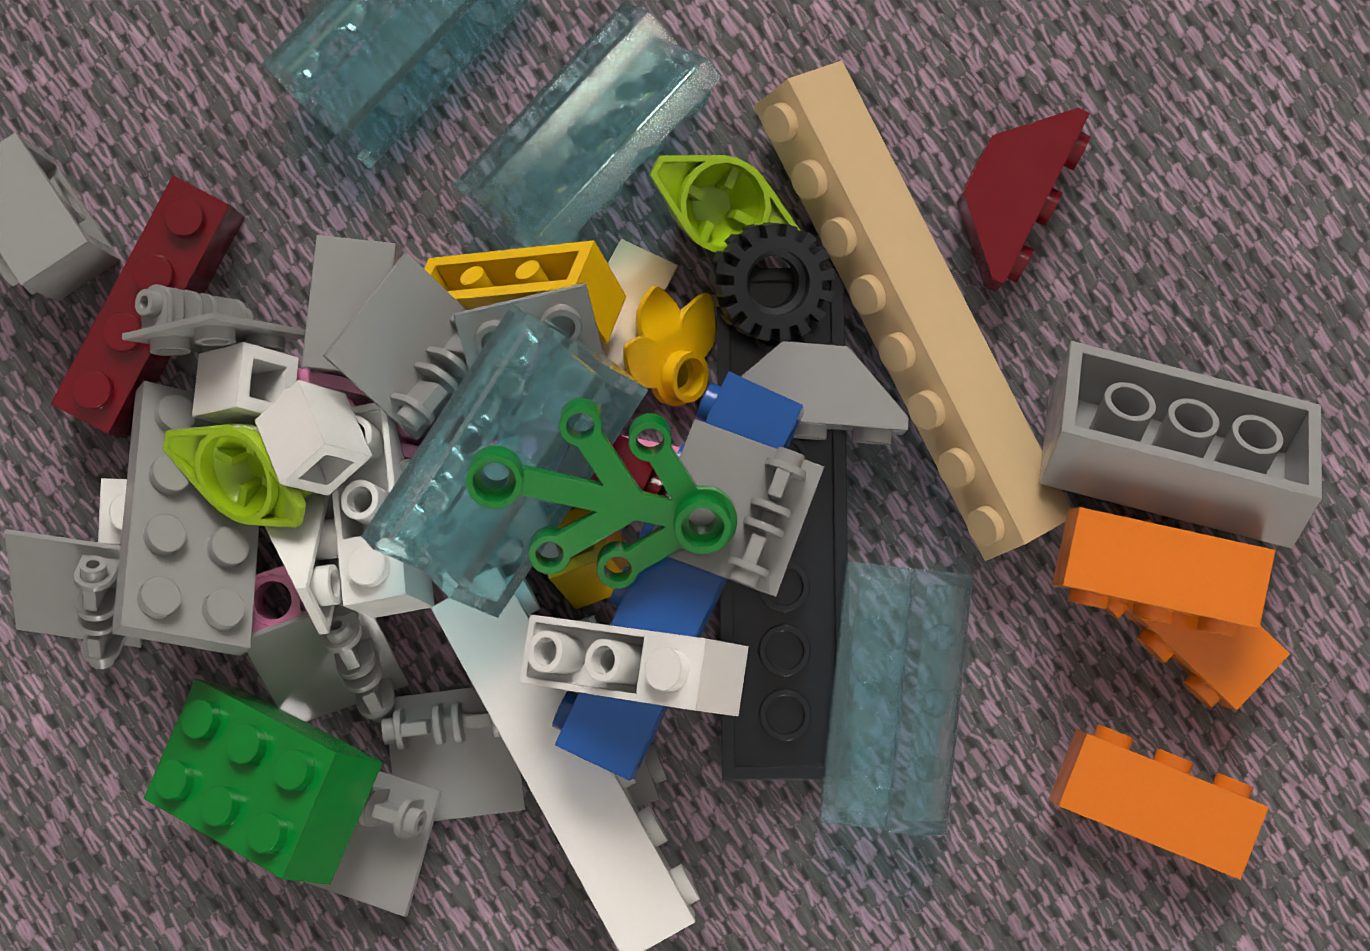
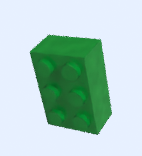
[143,678,383,885]

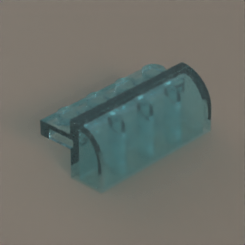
[262,0,531,169]
[453,1,722,248]
[361,303,648,618]
[819,562,973,835]

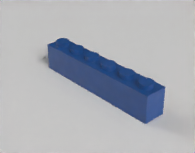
[552,371,804,781]

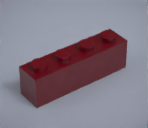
[51,175,245,439]

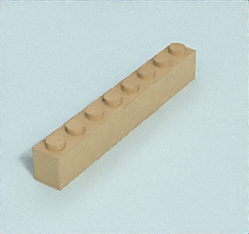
[753,60,1071,561]

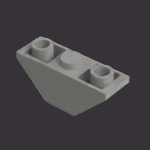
[741,341,909,445]

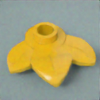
[623,286,716,406]

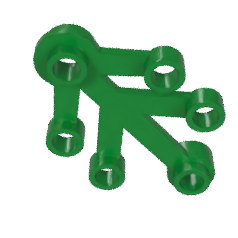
[466,398,737,589]

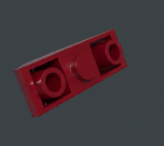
[956,107,1091,292]

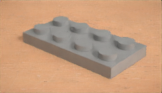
[112,381,259,656]

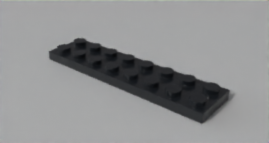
[717,267,851,780]

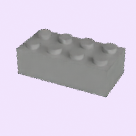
[1039,341,1322,549]

